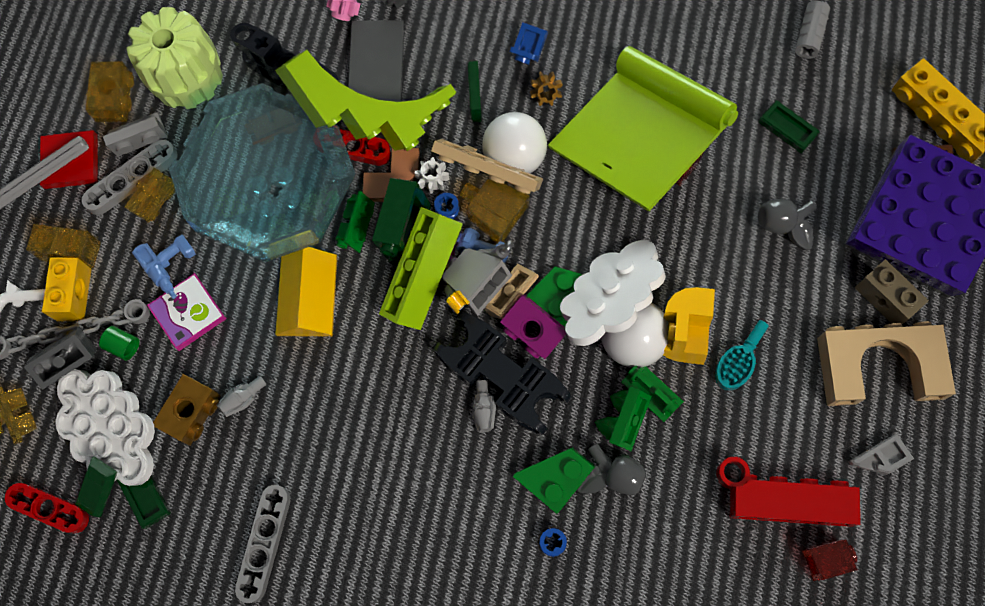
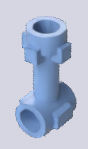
[456,228,510,263]

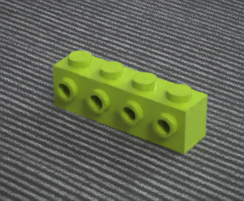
[379,207,463,330]

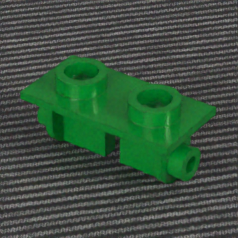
[335,191,375,253]
[621,365,684,423]

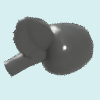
[758,198,817,250]
[577,443,646,495]

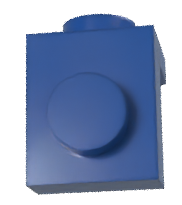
[509,22,548,65]

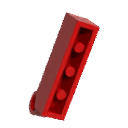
[716,457,861,527]

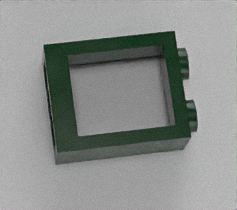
[372,178,431,266]

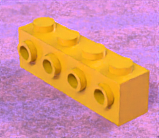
[892,58,985,163]

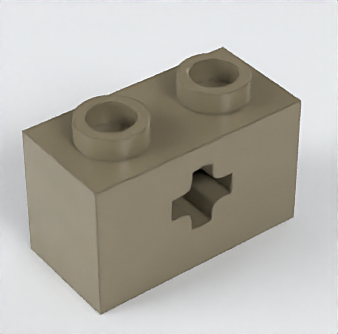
[855,259,929,324]

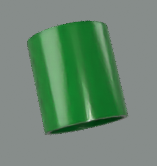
[99,326,140,361]

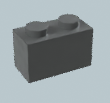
[24,326,97,390]

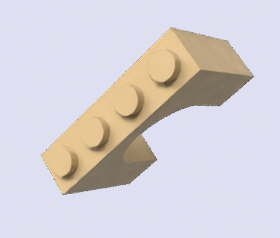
[817,321,956,406]

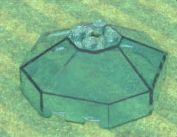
[169,83,356,262]

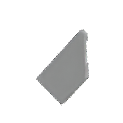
[848,433,914,475]

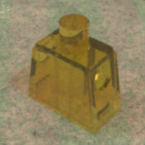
[460,179,530,244]

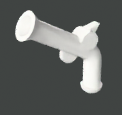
[0,280,45,312]

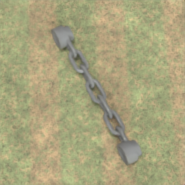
[0,299,150,360]

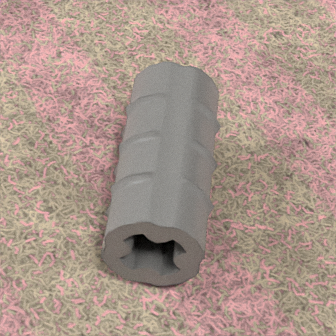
[795,0,830,59]

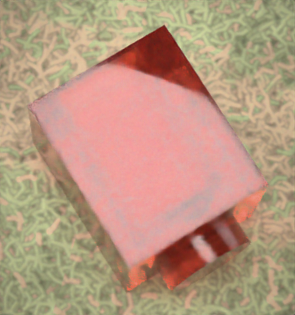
[803,539,857,581]

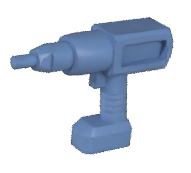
[132,234,196,299]

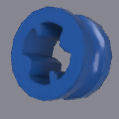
[434,193,459,219]
[539,528,567,557]

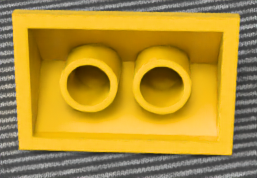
[275,245,337,336]

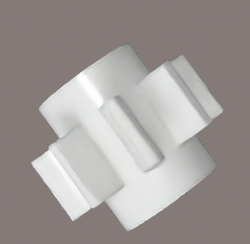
[415,157,449,194]

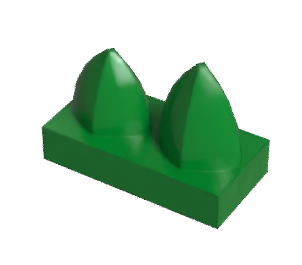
[595,387,652,451]

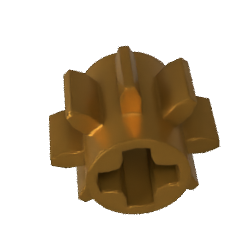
[530,71,563,106]

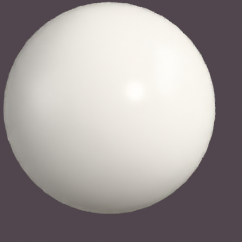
[482,112,547,173]
[601,303,669,368]

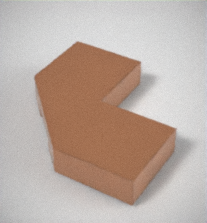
[363,148,420,202]

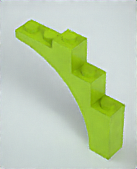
[275,50,457,151]

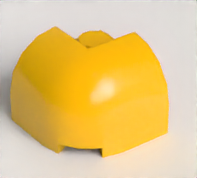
[663,287,715,365]

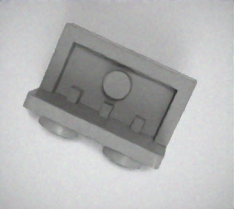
[103,113,168,157]

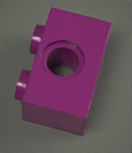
[500,294,566,359]

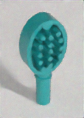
[715,320,769,391]

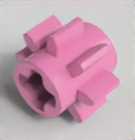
[326,0,361,21]

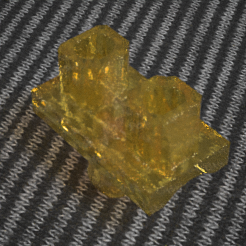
[124,168,178,223]
[0,387,37,445]

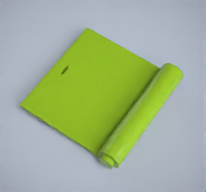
[548,46,738,211]

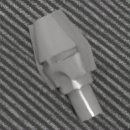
[216,376,266,417]
[472,380,496,433]

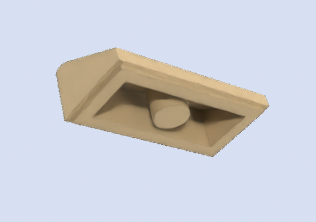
[484,264,539,319]

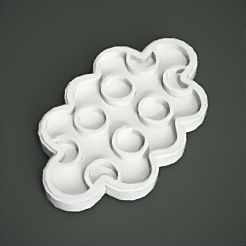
[560,240,666,346]
[55,369,155,486]

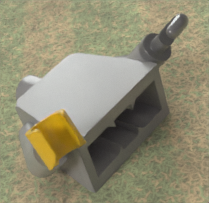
[442,240,513,316]

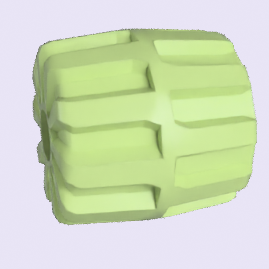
[126,7,223,109]

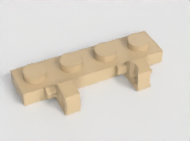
[431,139,543,194]

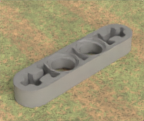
[82,139,177,215]
[235,485,291,603]

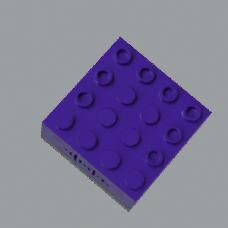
[843,135,985,297]

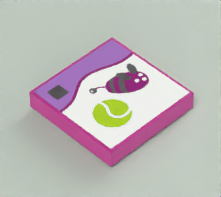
[147,273,227,351]

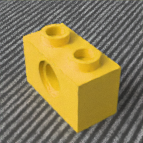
[42,258,91,321]

